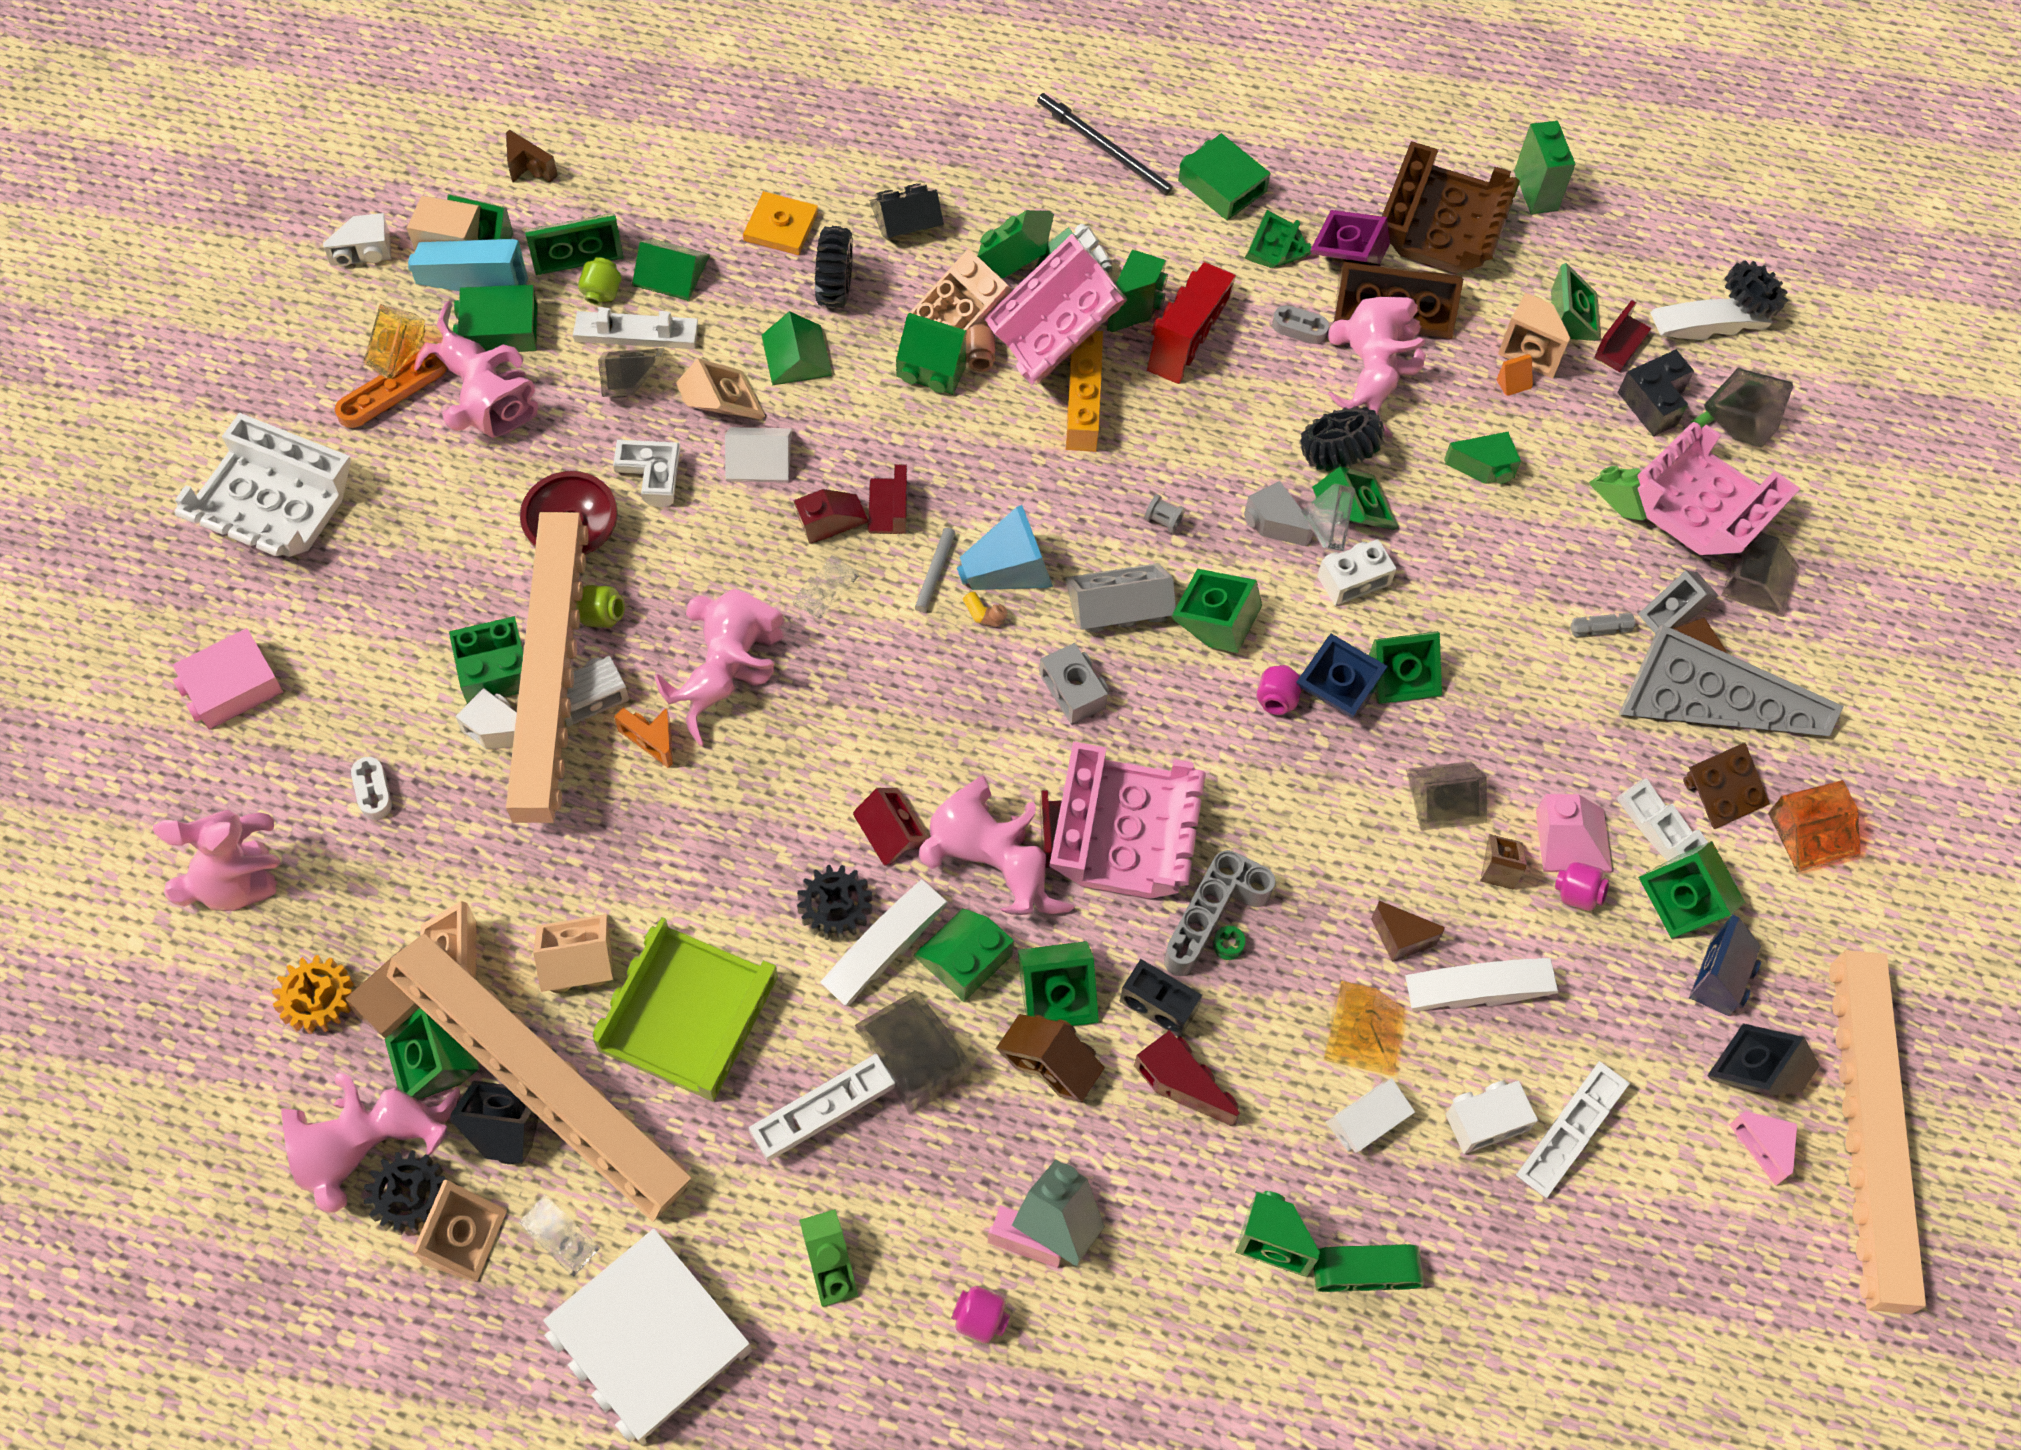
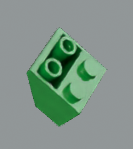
[449,616,524,704]

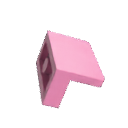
[987,1205,1062,1268]

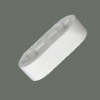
[351,757,392,820]

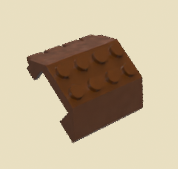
[1382,141,1520,274]

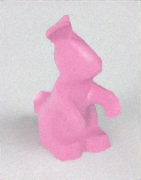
[1328,297,1426,438]
[414,301,538,438]
[655,589,785,747]
[919,775,1075,915]
[153,809,281,911]
[281,1073,460,1213]

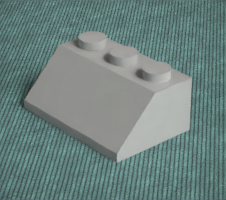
[1065,563,1176,632]

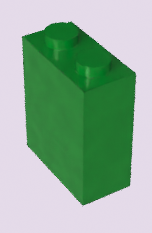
[1514,120,1576,215]
[1178,133,1271,221]
[453,285,538,352]

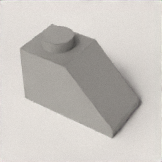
[1244,481,1315,546]
[1638,570,1719,634]

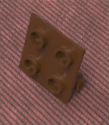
[1683,742,1770,829]

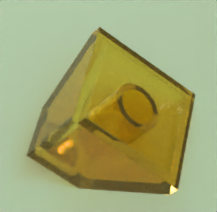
[363,304,425,379]
[1323,980,1405,1076]

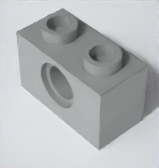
[1039,643,1109,725]

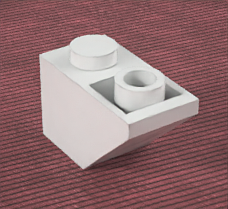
[323,213,391,266]
[455,688,517,750]

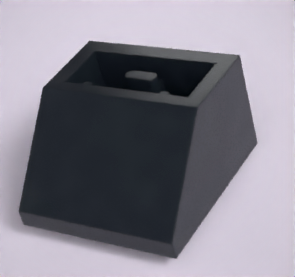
[869,183,944,238]

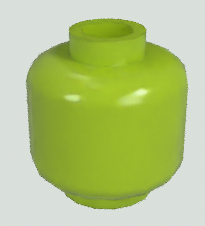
[578,258,621,306]
[576,585,625,628]

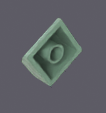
[1011,1159,1105,1266]

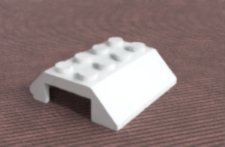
[175,413,351,557]

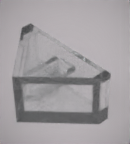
[1301,484,1355,551]

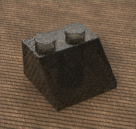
[1721,532,1799,618]

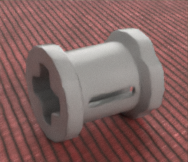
[1144,494,1185,533]

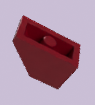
[793,489,869,544]

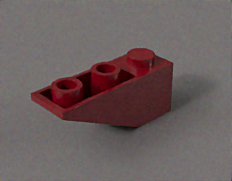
[1134,1030,1240,1126]

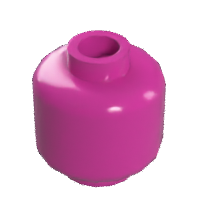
[1256,665,1302,715]
[1555,862,1610,911]
[951,1285,1010,1344]

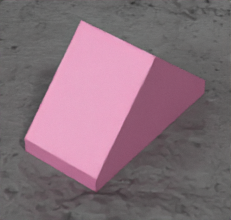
[1729,1111,1797,1186]

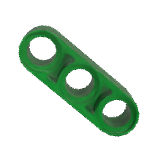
[1314,1244,1424,1292]

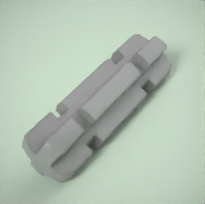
[1570,613,1635,637]

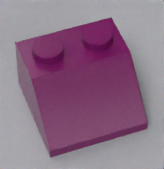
[1310,210,1390,264]

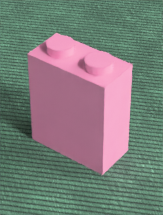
[172,628,283,730]

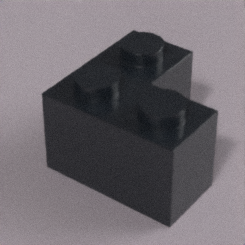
[1617,349,1694,437]

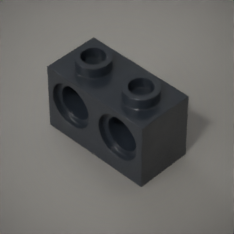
[1119,959,1202,1037]

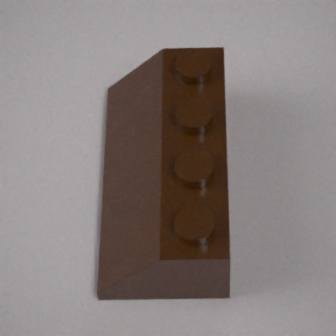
[1334,259,1464,339]

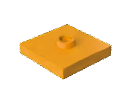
[743,191,819,255]

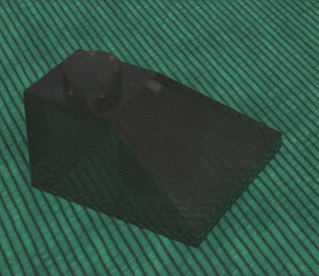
[598,348,665,401]
[1704,368,1793,448]

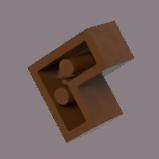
[996,1014,1105,1102]

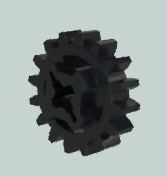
[1724,260,1788,319]
[797,865,873,940]
[364,1150,447,1235]

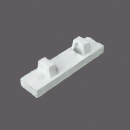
[573,307,699,349]
[748,1054,895,1162]

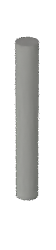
[914,528,955,613]

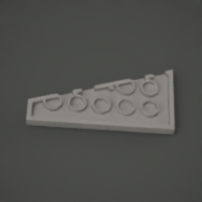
[1619,625,1844,736]

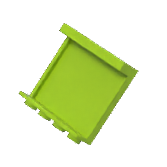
[593,917,778,1102]

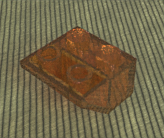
[1768,780,1861,872]

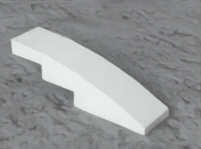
[1650,298,1773,340]
[1616,778,1738,887]
[820,879,948,1006]
[1405,958,1559,1012]
[1516,1061,1630,1198]

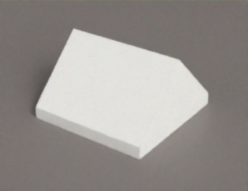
[725,427,792,483]

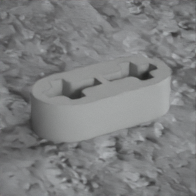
[1272,305,1329,344]

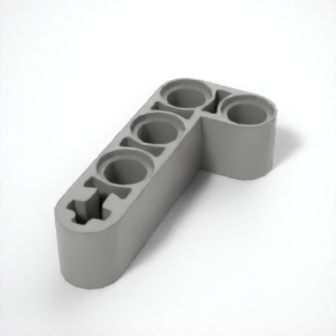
[1164,850,1275,976]

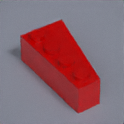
[1146,262,1236,384]

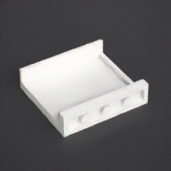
[543,1228,752,1447]

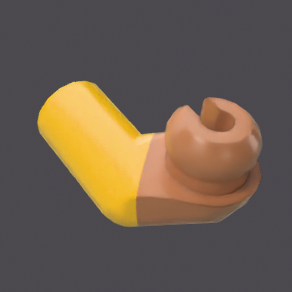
[963,592,1008,627]

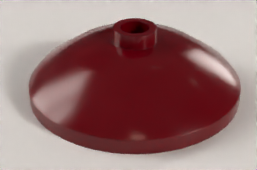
[520,471,618,555]

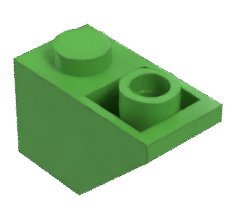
[1589,466,1647,520]
[799,1209,858,1307]

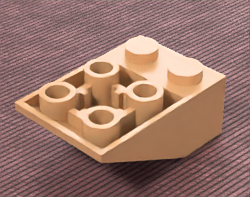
[910,248,1013,330]

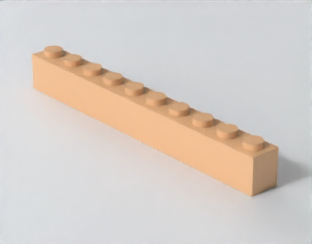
[506,512,588,823]
[386,933,692,1222]
[1829,950,1926,1314]

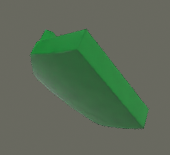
[1244,210,1312,268]

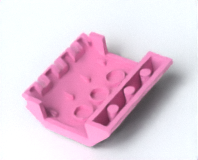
[984,234,1127,385]
[1637,422,1801,555]
[1050,741,1206,899]

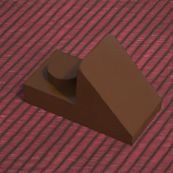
[506,129,558,183]

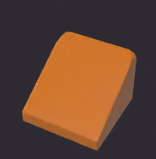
[1496,354,1533,396]

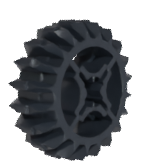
[814,225,853,309]
[1300,406,1385,471]

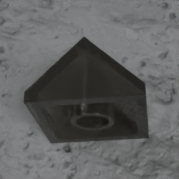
[1406,761,1487,831]

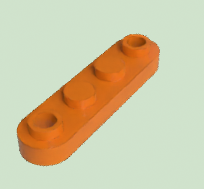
[334,351,447,428]

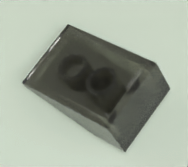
[855,990,972,1115]

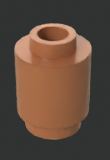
[966,324,996,372]

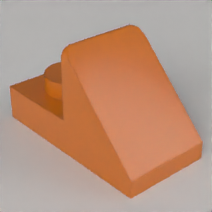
[614,707,673,768]

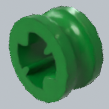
[1213,925,1246,960]

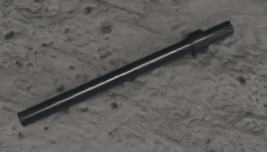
[1037,93,1173,195]

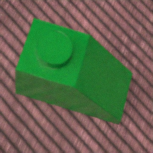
[1444,431,1521,484]

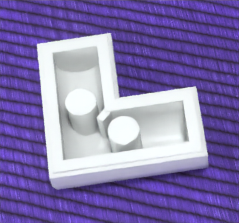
[613,440,681,507]

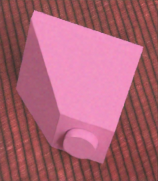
[1536,794,1612,873]

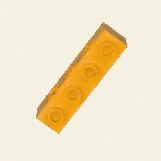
[1065,331,1103,452]

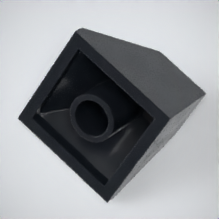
[1707,1023,1820,1095]
[450,1080,539,1165]

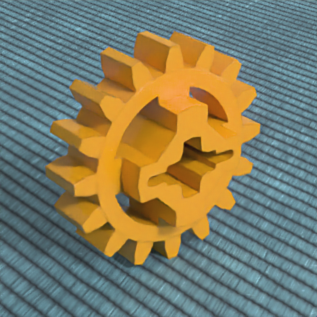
[272,955,354,1034]

